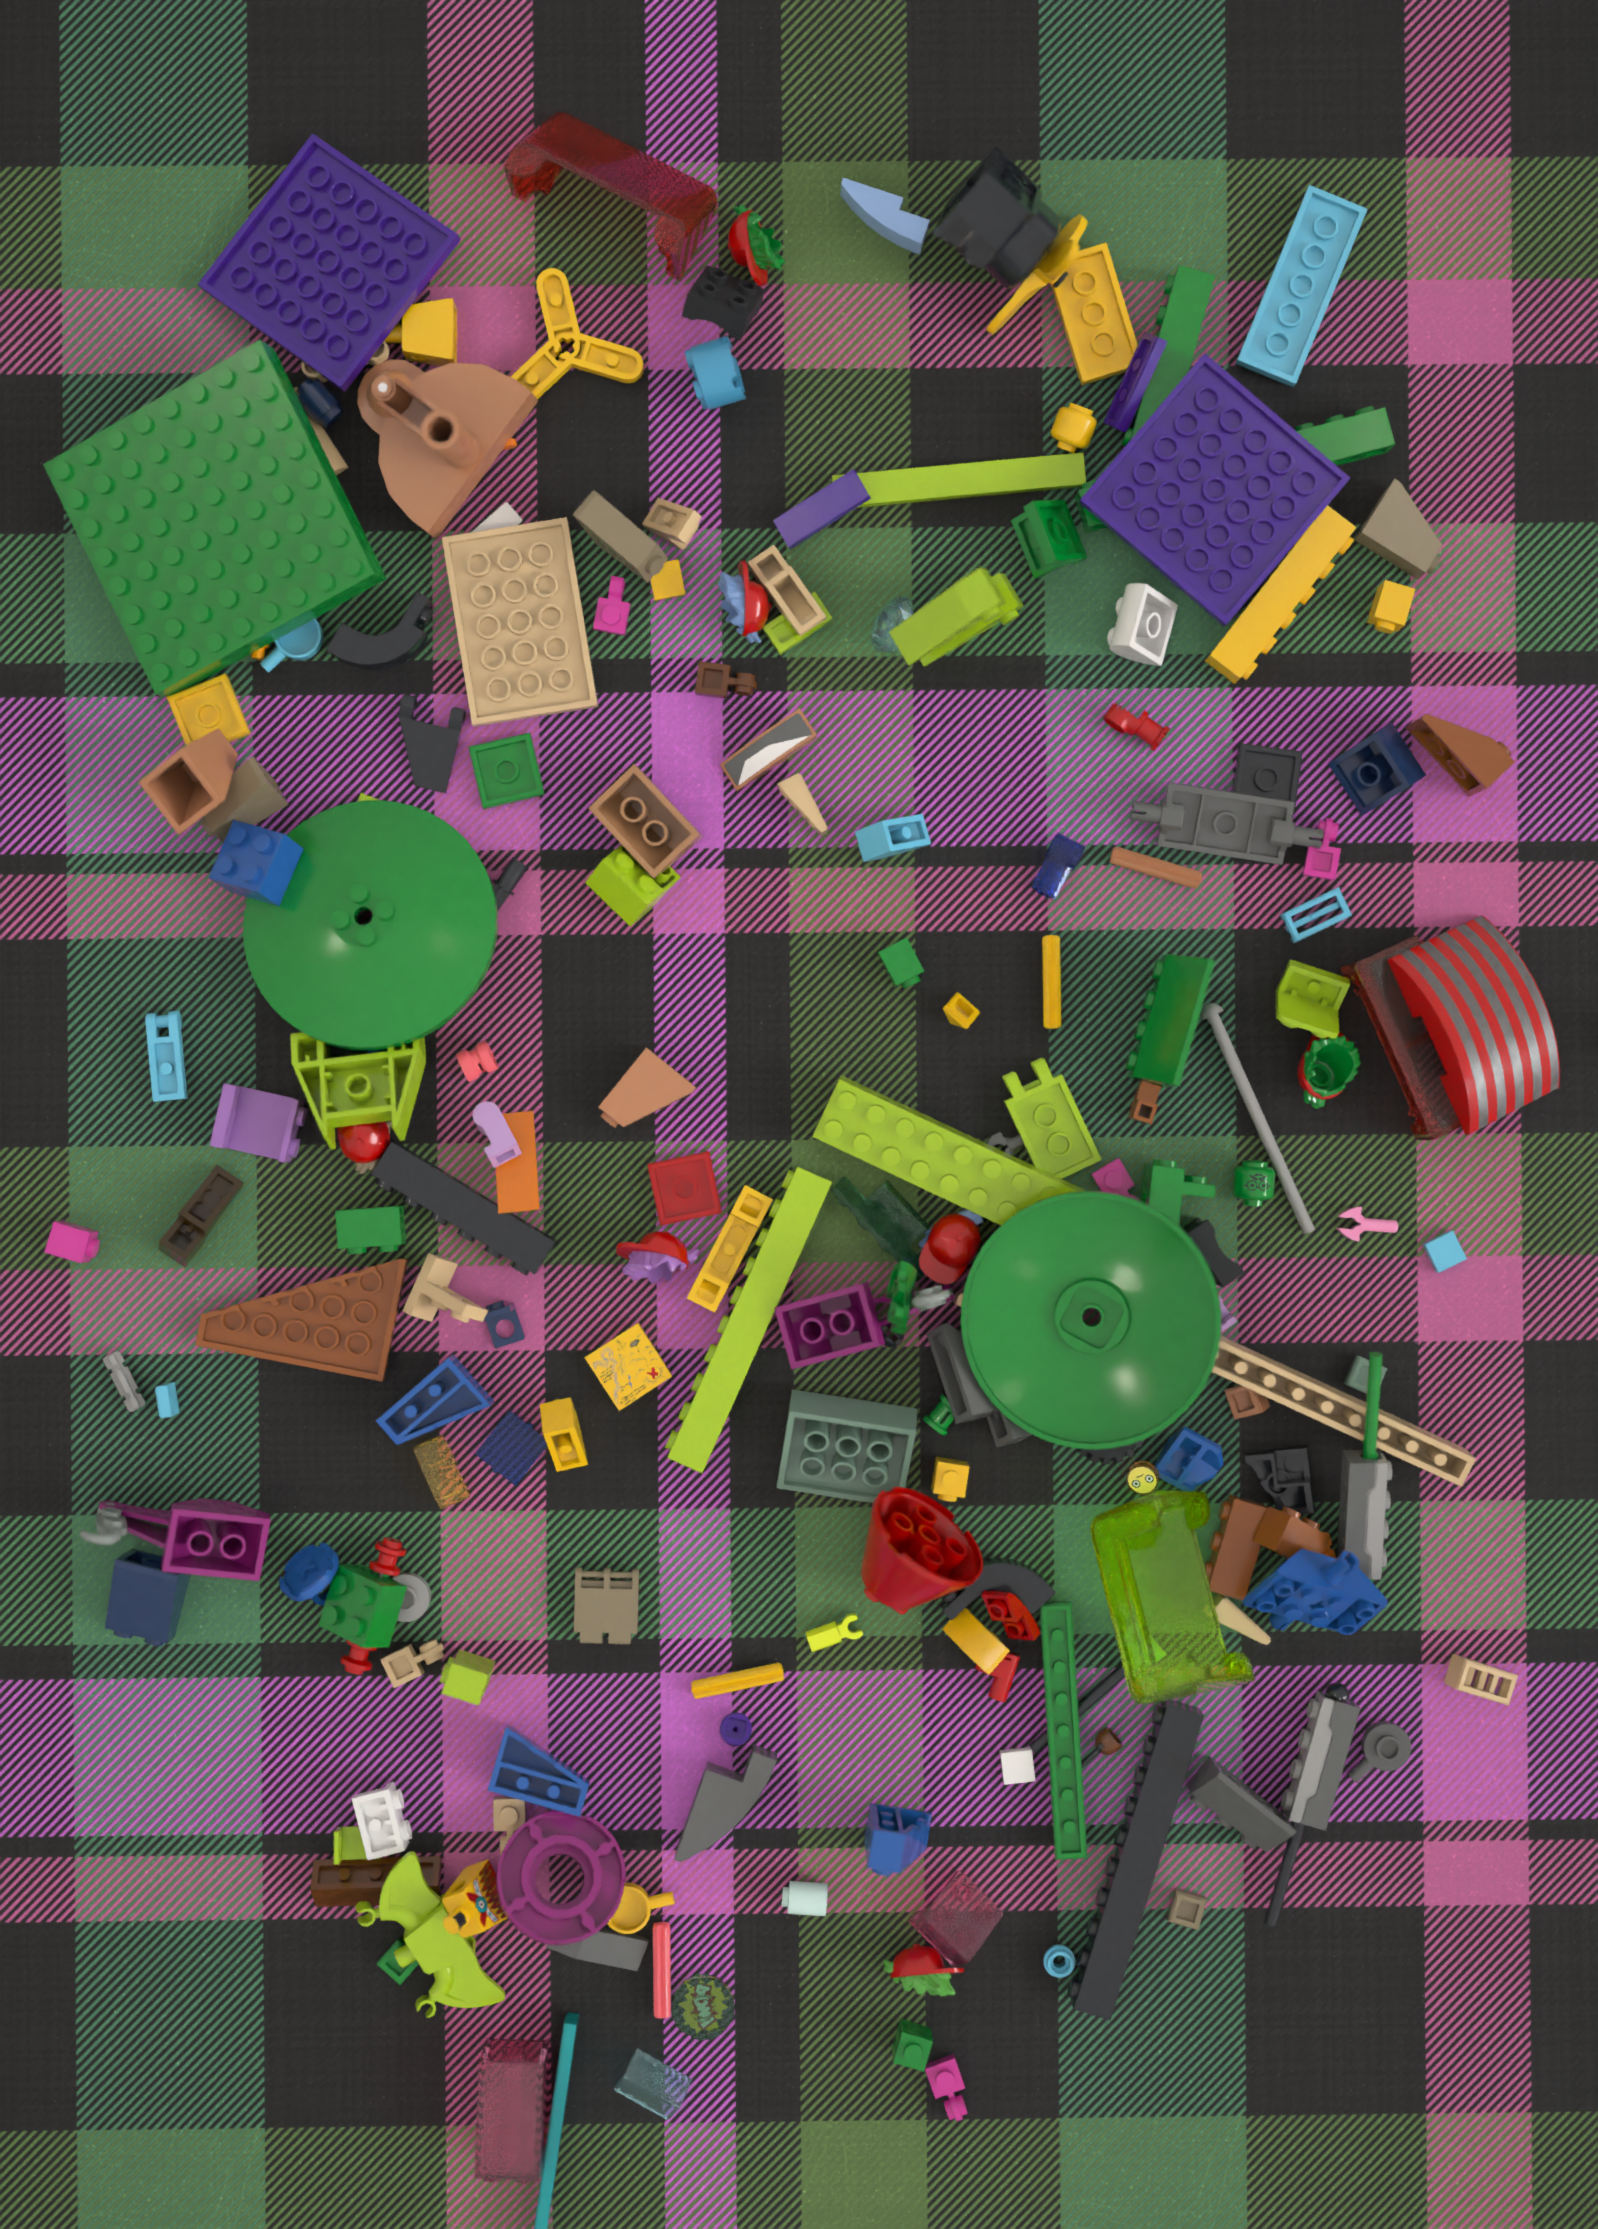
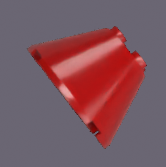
[861,1487,983,1614]

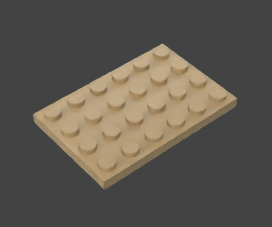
[442,517,598,727]

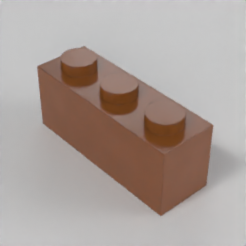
[1200,1494,1268,1601]

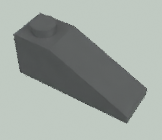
[546,1924,649,1971]

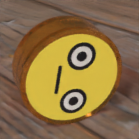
[1126,1461,1160,1495]

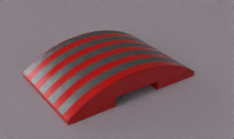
[1387,915,1560,1135]

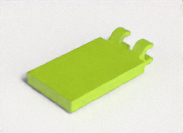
[1002,1057,1102,1179]

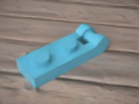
[145,1010,188,1102]

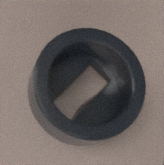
[881,1323,904,1347]

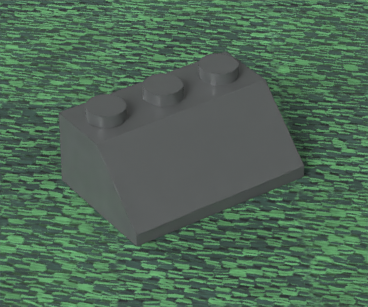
[1186,1756,1296,1852]

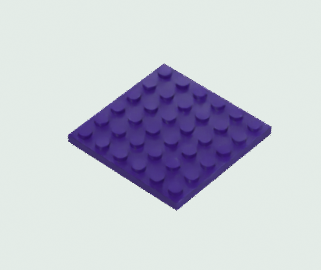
[198,133,460,392]
[1079,353,1350,627]

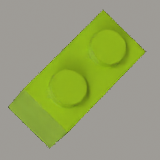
[439,1649,496,1706]

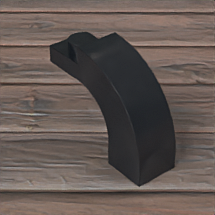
[326,592,433,670]
[941,1558,1056,1620]

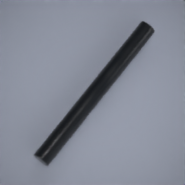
[1029,1662,1132,1754]

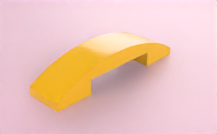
[687,1185,773,1313]

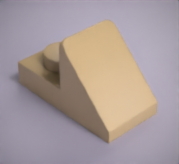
[642,498,702,550]

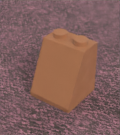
[139,728,238,835]

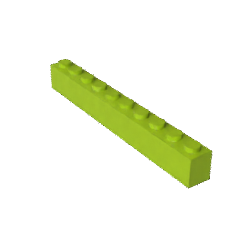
[665,1166,832,1473]

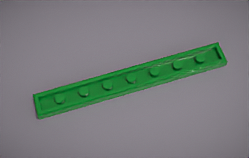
[1039,1601,1087,1860]

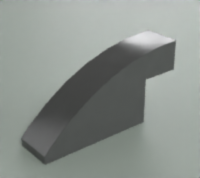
[927,1323,1033,1447]
[674,1744,777,1862]

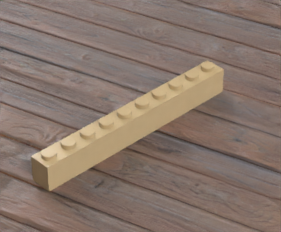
[1212,1336,1476,1487]

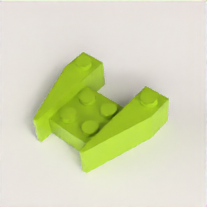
[889,568,1024,667]
[290,1032,426,1149]

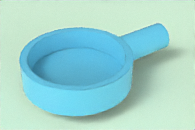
[260,619,323,673]

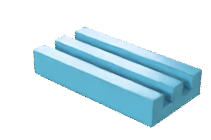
[1280,887,1352,943]

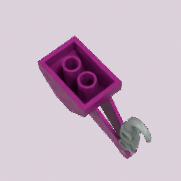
[775,1282,955,1370]
[80,1498,271,1581]

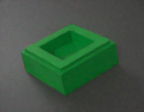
[377,1937,419,1985]

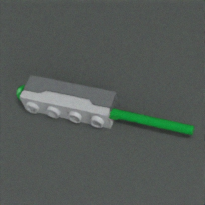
[1336,1352,1392,1582]

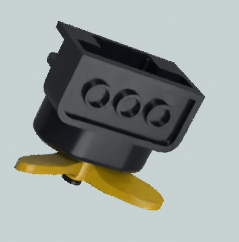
[933,146,1088,335]

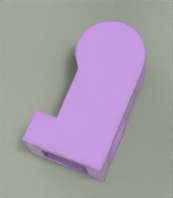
[473,1101,522,1168]

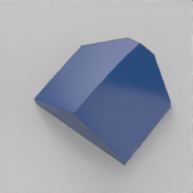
[1152,1426,1223,1493]

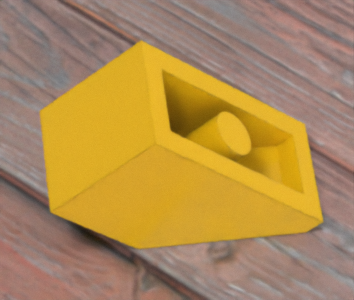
[540,1397,588,1472]

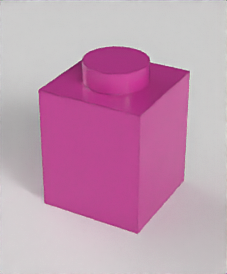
[45,1220,100,1263]

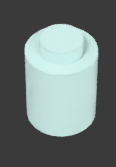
[782,1881,828,1916]

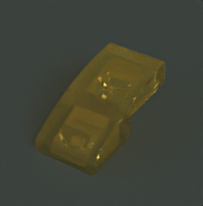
[414,1435,470,1509]

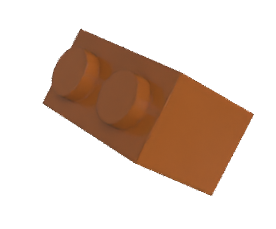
[1253,1506,1330,1560]

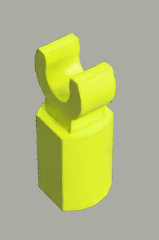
[806,1613,863,1652]

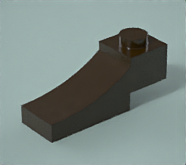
[159,1165,243,1267]

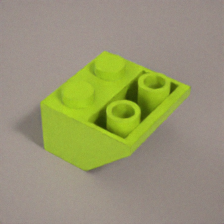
[585,845,681,927]

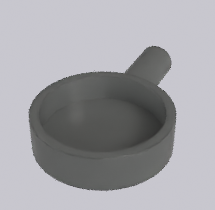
[1347,1721,1411,1783]

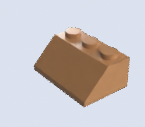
[588,764,703,878]

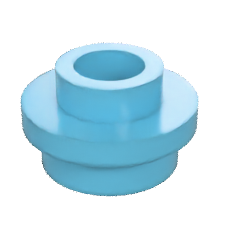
[1043,1945,1075,1978]

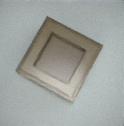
[1167,1888,1207,1930]

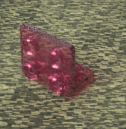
[908,1870,1003,1966]

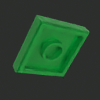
[468,733,545,810]

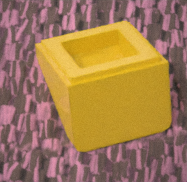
[651,559,686,601]

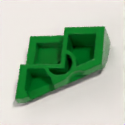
[885,1261,917,1335]

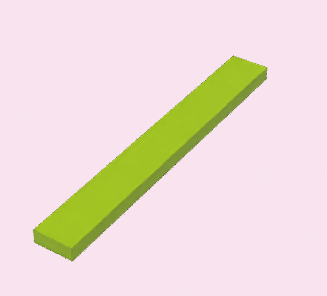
[832,453,1086,508]

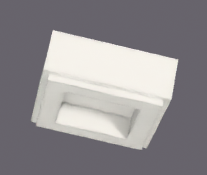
[1000,1747,1036,1785]

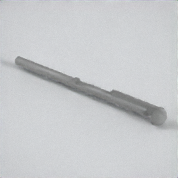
[1200,1003,1315,1234]

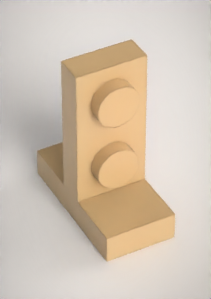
[402,1253,488,1323]

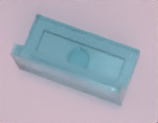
[614,2049,692,2120]

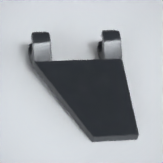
[399,695,466,793]

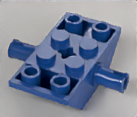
[1243,1549,1388,1635]

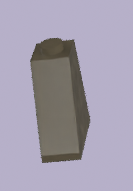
[1354,479,1443,579]
[573,490,668,583]
[200,756,289,843]

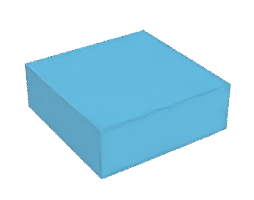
[1422,1230,1467,1273]
[155,1382,179,1418]

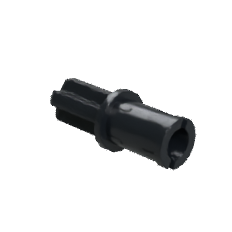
[492,857,529,911]

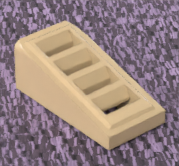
[777,773,828,836]
[1203,1593,1271,1645]
[1444,1654,1518,1706]

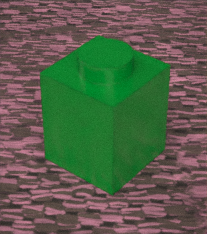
[877,937,924,989]
[892,2019,933,2072]

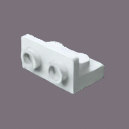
[352,1781,412,1861]

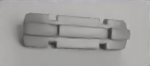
[103,1351,146,1412]

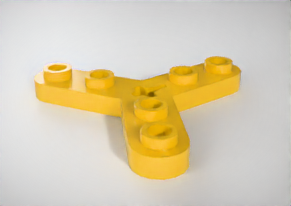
[511,268,644,399]

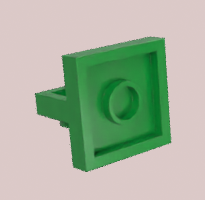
[1011,500,1088,579]

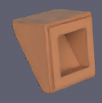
[1224,1384,1270,1420]

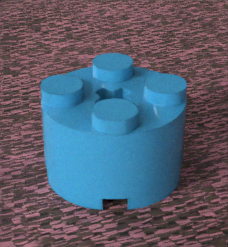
[685,335,746,410]

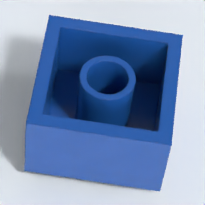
[209,820,304,906]

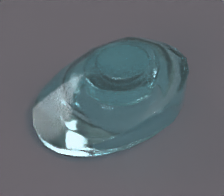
[870,596,913,653]

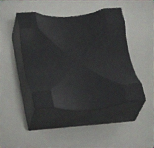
[681,265,765,341]
[1182,1217,1245,1287]

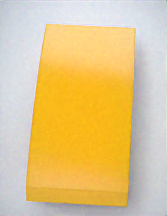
[942,1607,1010,1675]

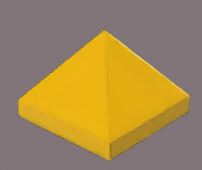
[943,992,980,1029]

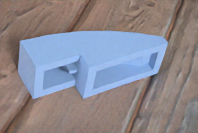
[840,178,930,255]

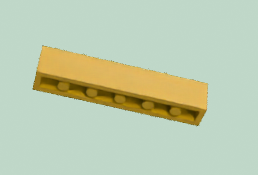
[1205,505,1356,684]

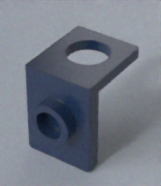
[483,1300,525,1349]

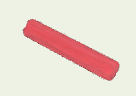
[653,1922,671,2019]

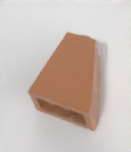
[599,1048,697,1128]

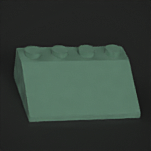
[777,1389,917,1503]

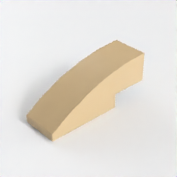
[748,545,827,636]

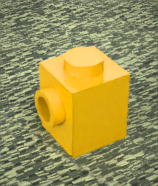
[931,1457,970,1502]

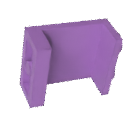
[210,1083,307,1163]

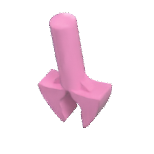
[1336,1206,1398,1242]

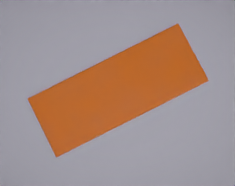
[496,1111,540,1214]

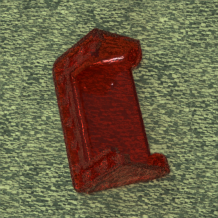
[504,112,717,281]

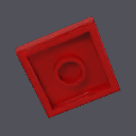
[647,1151,722,1226]

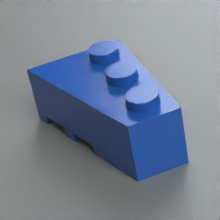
[376,1354,495,1445]
[487,1724,590,1817]
[864,1803,932,1876]

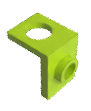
[334,1826,380,1865]

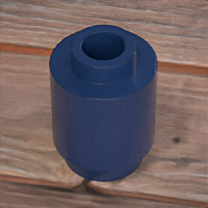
[296,378,344,428]

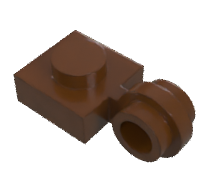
[695,661,757,699]

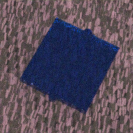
[475,1410,547,1486]

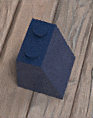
[105,1548,191,1646]

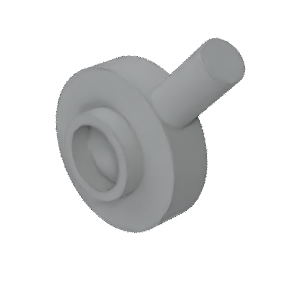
[392,1572,431,1622]

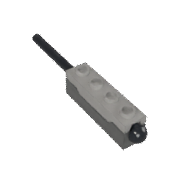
[1264,1683,1360,1927]

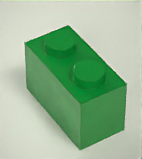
[335,1205,406,1254]

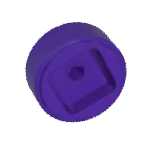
[719,1712,752,1746]

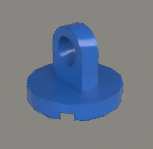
[279,1543,339,1606]

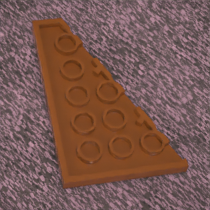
[195,1258,408,1382]

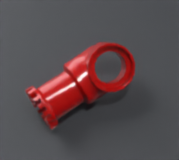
[1103,703,1170,752]

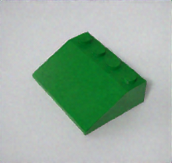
[1125,954,1215,1087]

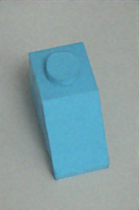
[855,814,931,862]

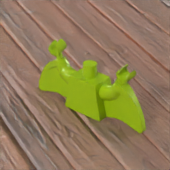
[355,1851,505,2018]

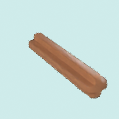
[1110,847,1202,889]

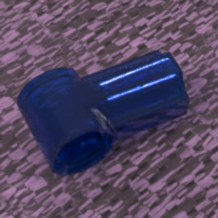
[1031,832,1086,901]

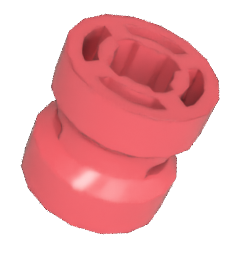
[456,1041,499,1082]

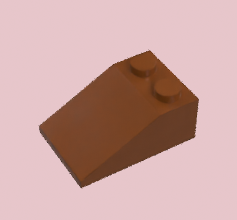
[1405,713,1515,797]

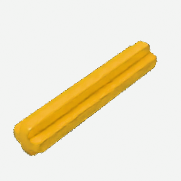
[1042,935,1061,1029]
[691,1663,784,1699]

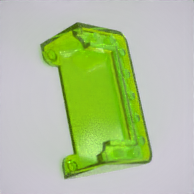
[1090,1491,1255,1704]

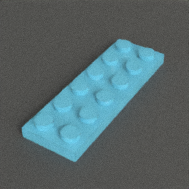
[1235,185,1367,387]

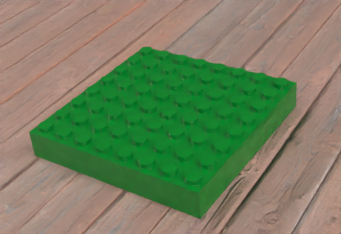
[43,340,387,697]

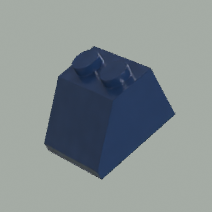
[1328,722,1426,816]

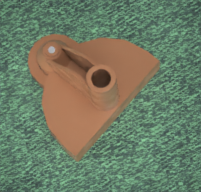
[357,359,539,539]

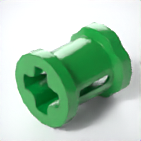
[923,1394,954,1436]

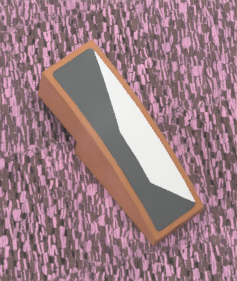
[720,708,817,791]

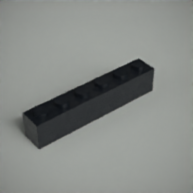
[372,1141,557,1276]

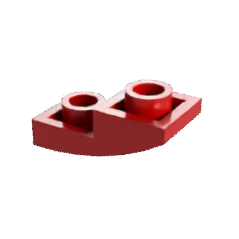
[981,1591,1040,1641]

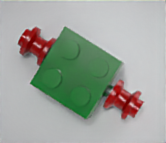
[318,1537,407,1675]

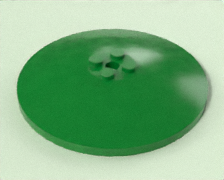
[243,800,498,1050]
[961,1191,1222,1449]

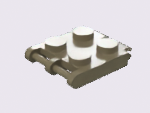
[574,1567,639,1644]

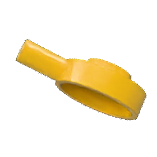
[607,1882,675,1934]

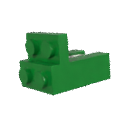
[1140,1159,1216,1225]

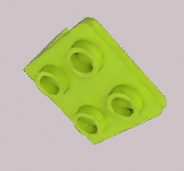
[1276,959,1350,1039]

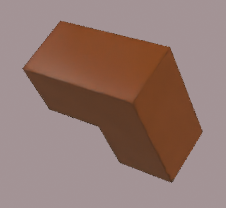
[1127,1080,1161,1124]

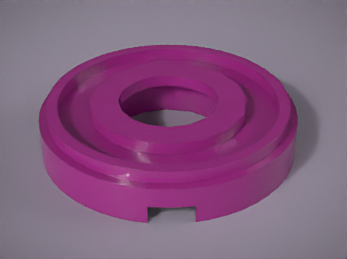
[496,1811,626,1946]

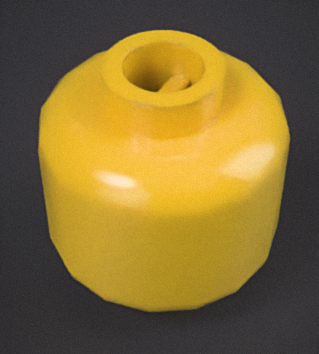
[1051,403,1097,453]

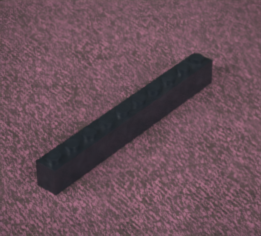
[1068,1697,1204,2020]

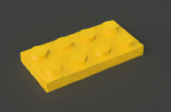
[1050,242,1138,385]

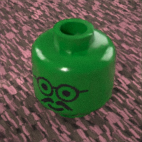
[1233,1160,1275,1207]

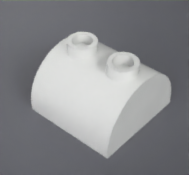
[1107,583,1178,666]

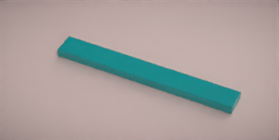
[534,2012,579,2229]

